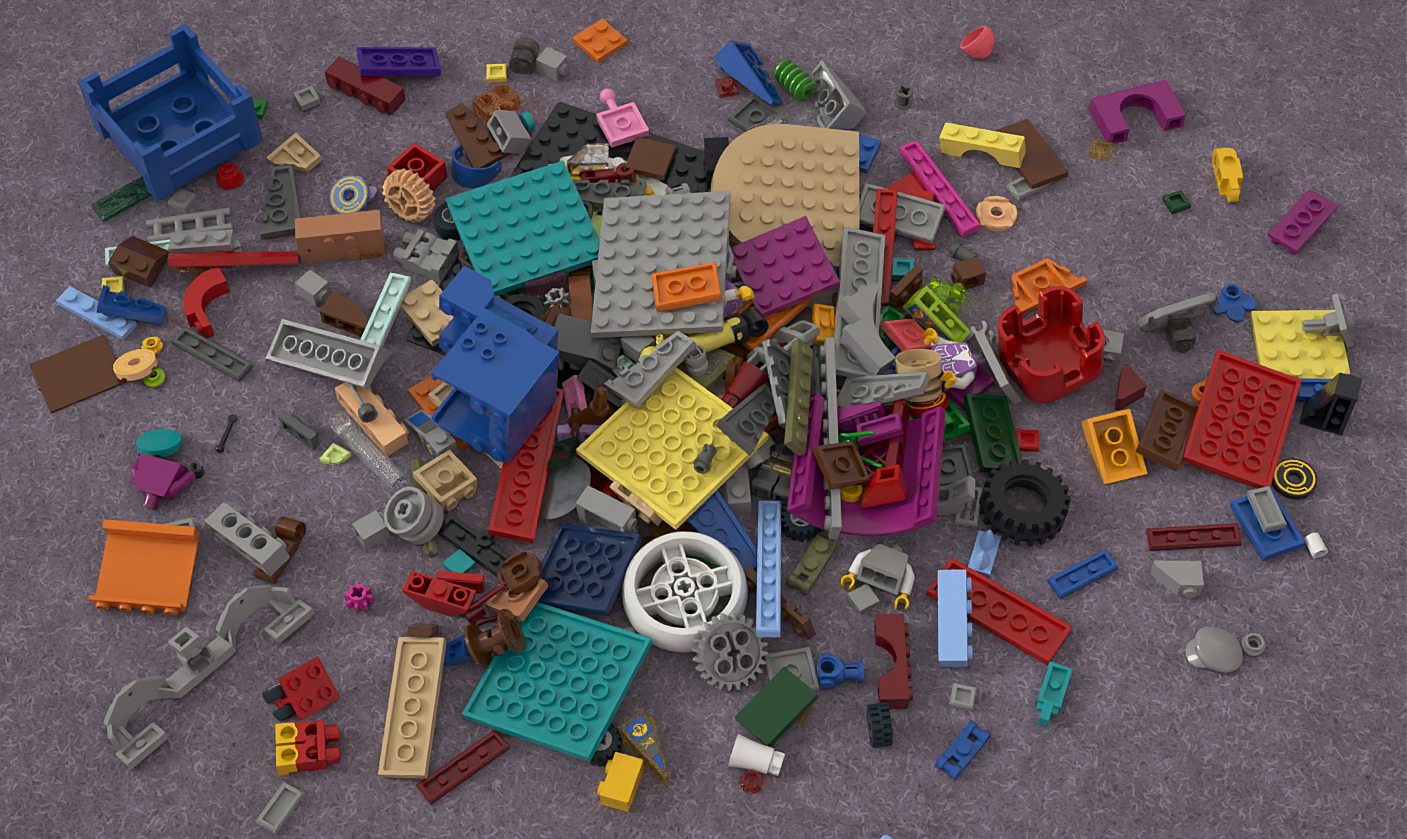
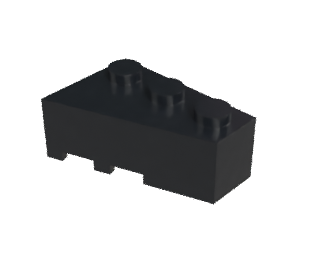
[704,137,729,192]
[1299,372,1362,436]

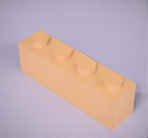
[335,383,409,457]

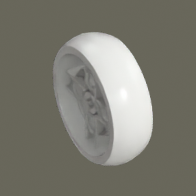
[621,531,748,653]

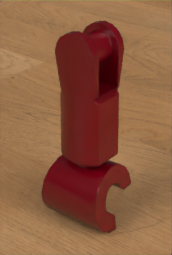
[579,162,637,183]

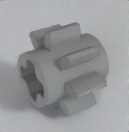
[544,288,571,309]

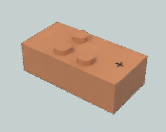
[295,210,386,263]

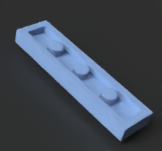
[56,286,137,340]

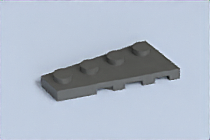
[573,180,647,209]
[762,339,791,429]
[716,383,776,456]

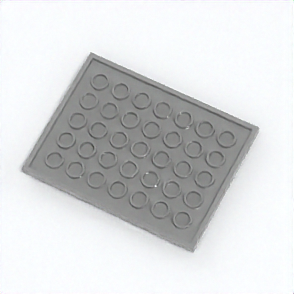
[591,191,731,338]

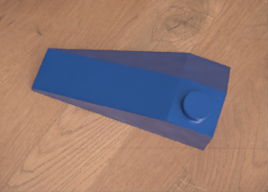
[714,40,783,106]

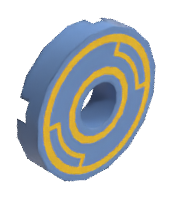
[330,175,370,214]

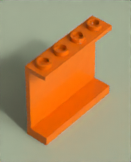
[88,519,200,616]

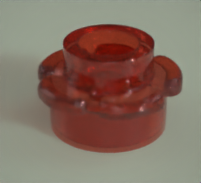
[739,770,764,793]

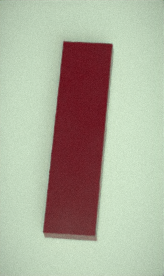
[1146,523,1242,551]
[416,730,510,805]

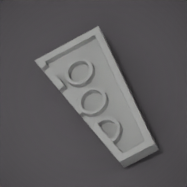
[837,372,930,408]

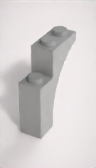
[838,281,896,376]

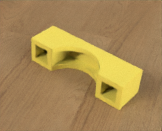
[939,122,1026,168]

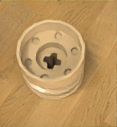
[895,349,942,402]

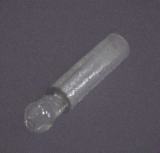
[328,411,409,493]

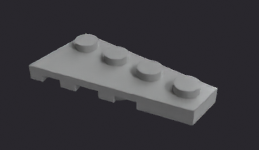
[604,331,696,408]

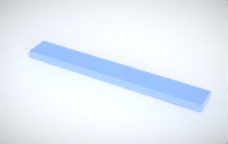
[756,501,781,637]

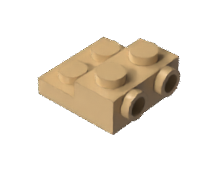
[413,449,477,511]

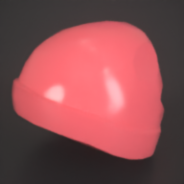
[960,26,995,60]

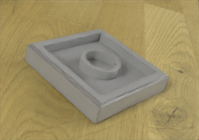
[763,647,820,692]

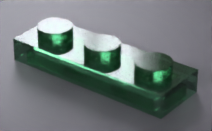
[91,176,151,222]

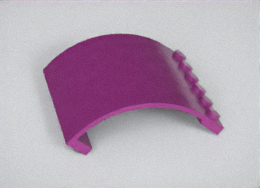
[787,394,946,536]

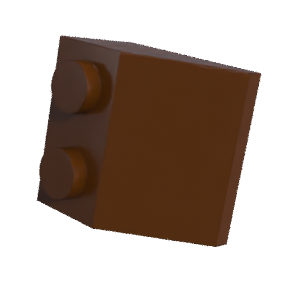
[108,236,169,288]

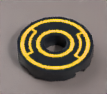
[1272,458,1318,500]

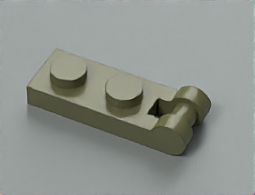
[786,535,837,595]

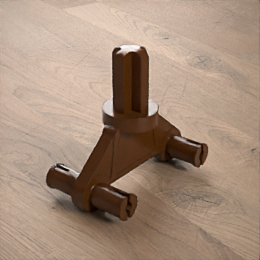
[568,386,615,437]

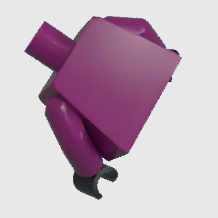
[131,453,204,510]

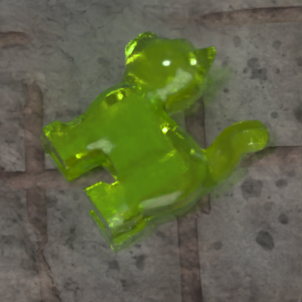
[928,275,967,313]

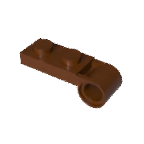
[253,516,306,584]

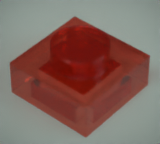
[715,77,739,98]

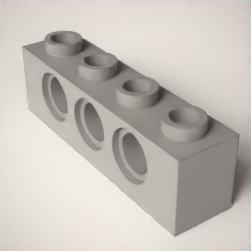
[204,502,290,577]

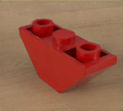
[402,571,477,616]

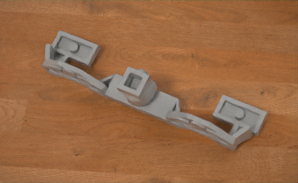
[103,584,315,770]

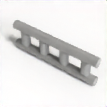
[146,207,232,242]

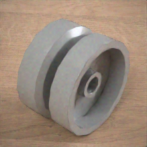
[384,487,444,545]

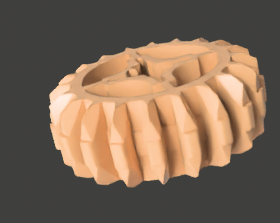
[382,168,436,223]

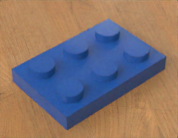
[1230,487,1305,561]

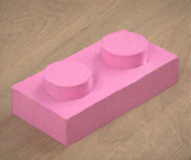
[562,375,588,418]

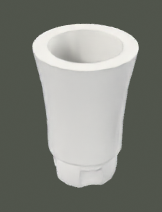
[728,733,785,776]

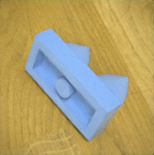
[968,529,1001,578]

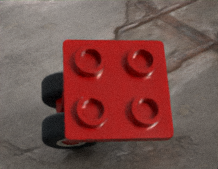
[262,656,340,721]

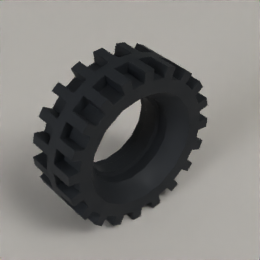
[979,459,1071,546]

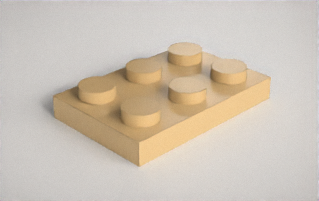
[400,280,453,346]

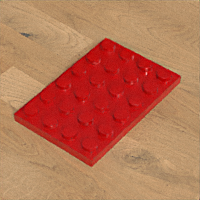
[1182,349,1302,489]

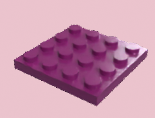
[730,216,840,318]

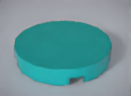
[136,429,182,457]

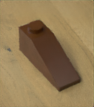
[320,292,369,337]

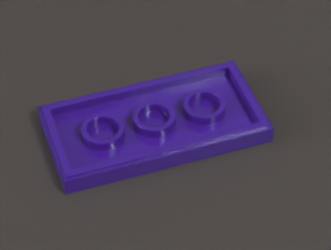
[356,47,441,76]

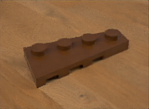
[744,565,816,639]

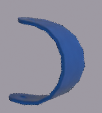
[451,145,502,189]

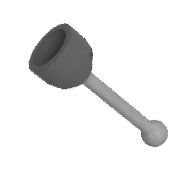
[346,383,378,423]

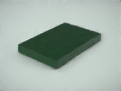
[734,666,819,747]

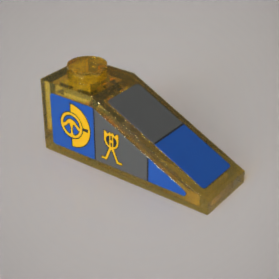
[618,710,670,787]

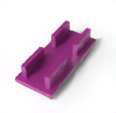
[1267,189,1338,255]

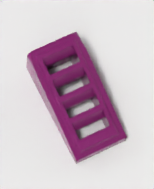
[837,402,887,433]

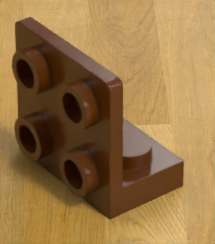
[888,265,948,328]

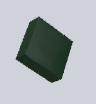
[1162,190,1191,214]

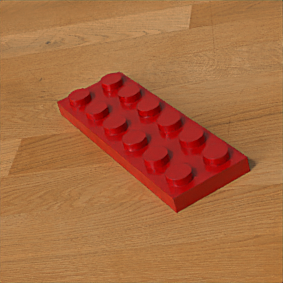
[926,557,1072,666]

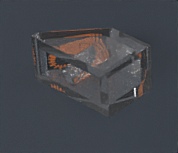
[567,143,609,177]

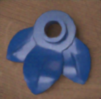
[1213,284,1256,323]

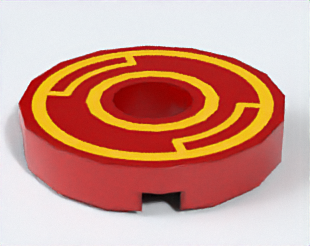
[905,390,949,417]

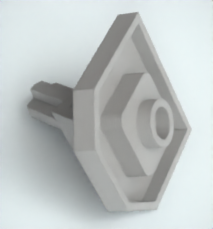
[1302,294,1356,347]

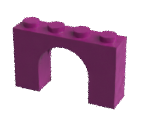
[1089,80,1186,145]

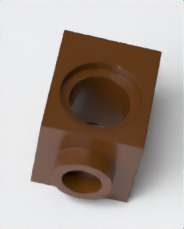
[951,257,986,291]

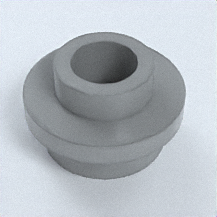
[1241,633,1265,656]

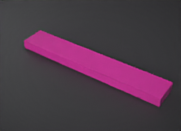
[899,140,981,237]

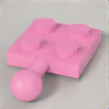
[596,88,649,148]

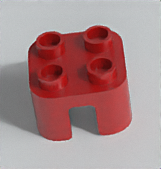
[998,286,1105,403]

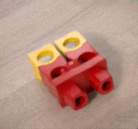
[275,720,341,776]

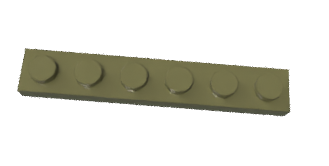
[784,339,813,456]

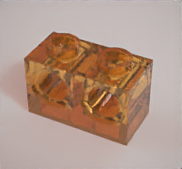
[472,81,520,125]

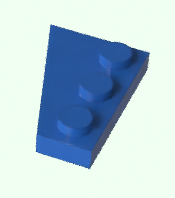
[96,285,165,324]

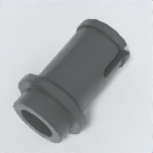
[949,242,977,261]
[693,444,717,474]

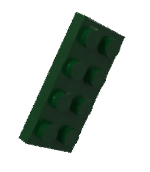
[963,393,1022,473]

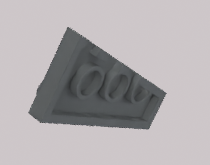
[260,164,301,240]

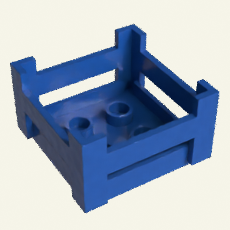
[78,24,263,202]

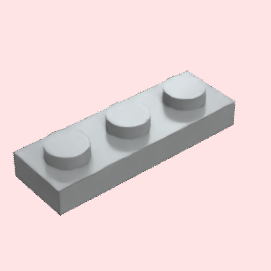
[168,229,235,253]

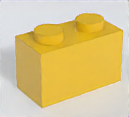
[597,752,644,812]

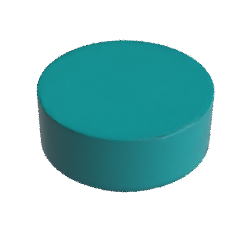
[519,111,535,132]

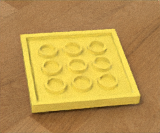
[1250,310,1350,379]

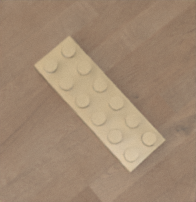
[378,637,447,779]

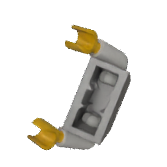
[841,544,915,612]

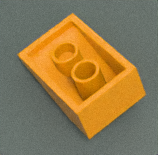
[1081,409,1147,484]

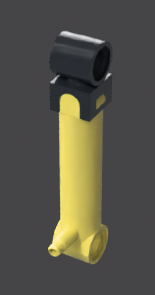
[639,307,769,362]

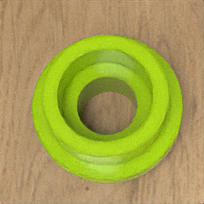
[143,368,165,388]

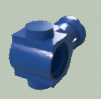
[816,653,864,689]

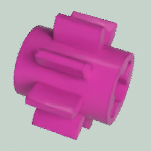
[344,583,374,613]

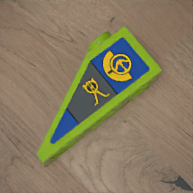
[903,285,971,343]

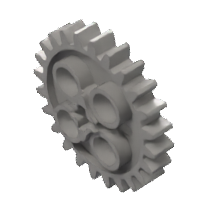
[692,612,768,691]

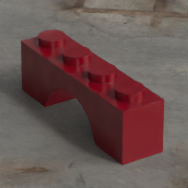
[874,614,913,709]

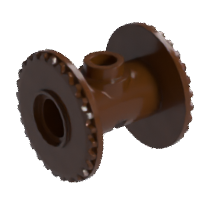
[464,609,526,668]

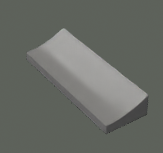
[266,319,392,389]

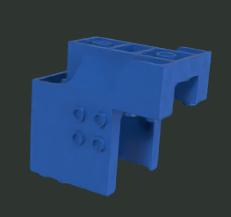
[431,266,559,465]

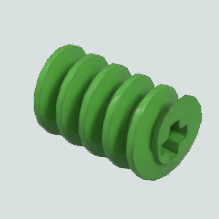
[774,59,818,101]

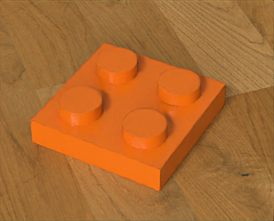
[572,18,628,64]

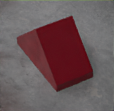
[1114,363,1147,411]

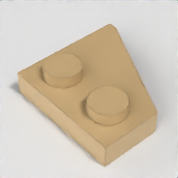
[266,133,323,173]
[610,480,662,526]

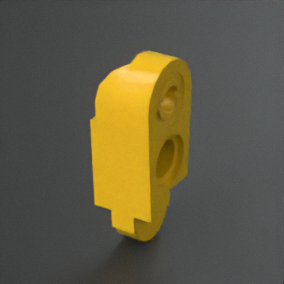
[1212,148,1243,203]

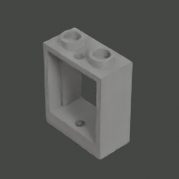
[576,486,639,534]

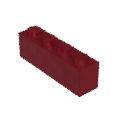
[325,56,406,115]

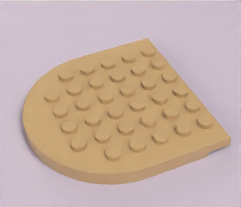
[711,124,859,271]

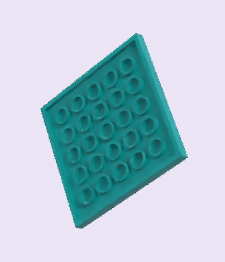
[445,161,600,296]
[461,602,653,763]

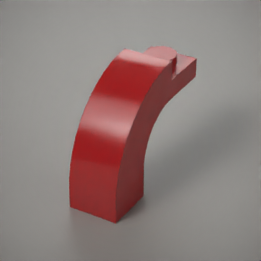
[183,266,230,339]

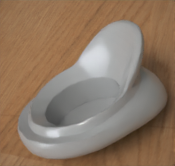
[1186,626,1243,673]

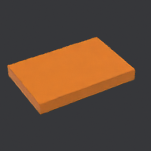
[651,262,722,312]

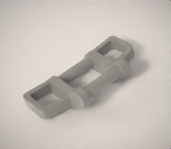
[747,320,820,375]

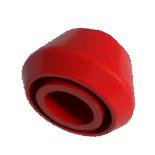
[216,163,244,189]

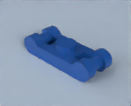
[935,720,991,780]

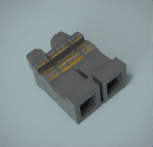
[751,443,794,506]

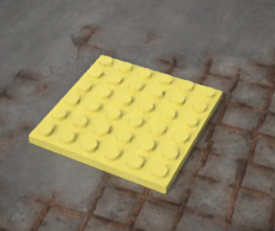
[576,367,769,530]

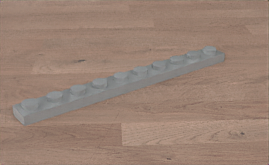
[819,337,842,539]

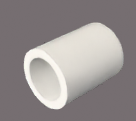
[1304,533,1328,558]

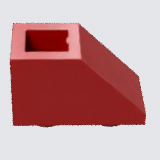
[861,464,907,508]

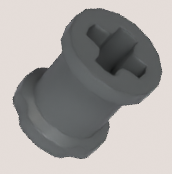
[894,84,914,110]

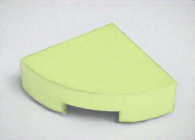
[320,443,352,465]

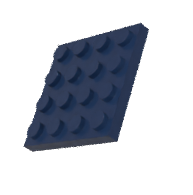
[538,524,643,616]

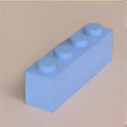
[938,570,973,667]

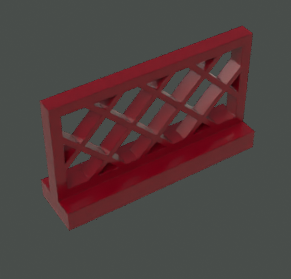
[851,399,910,478]

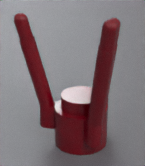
[464,584,505,627]

